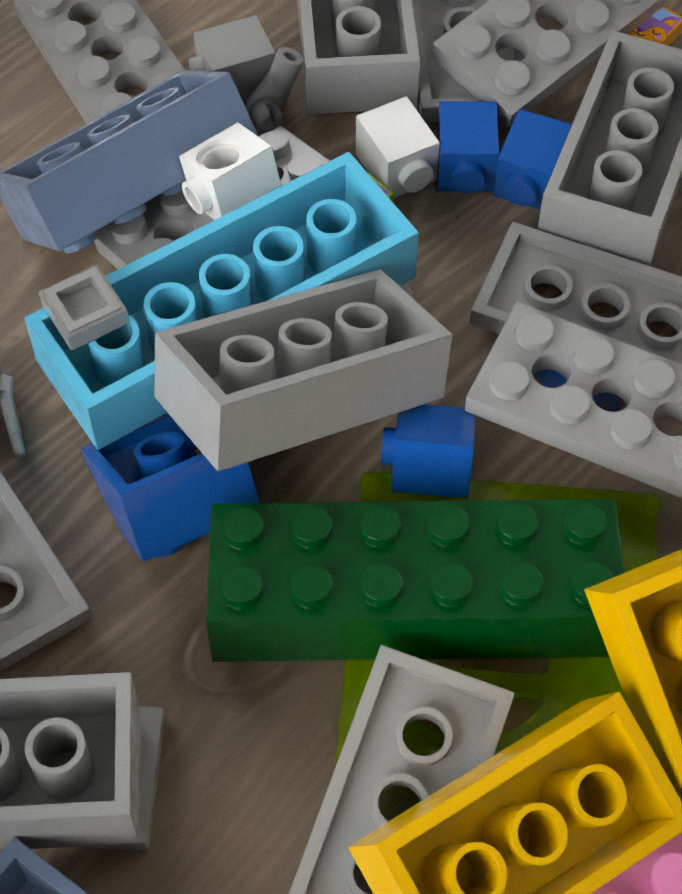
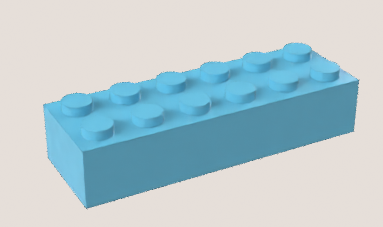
[24,152,419,450]

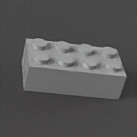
[297,0,420,114]
[537,30,682,266]
[154,269,453,472]
[0,672,140,851]

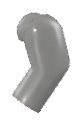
[246,47,304,132]

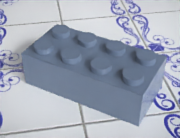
[0,70,259,253]

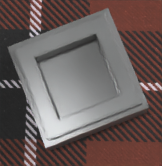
[39,265,130,351]

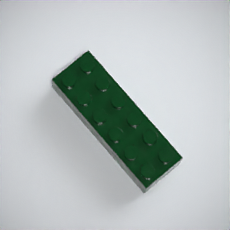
[206,499,624,662]

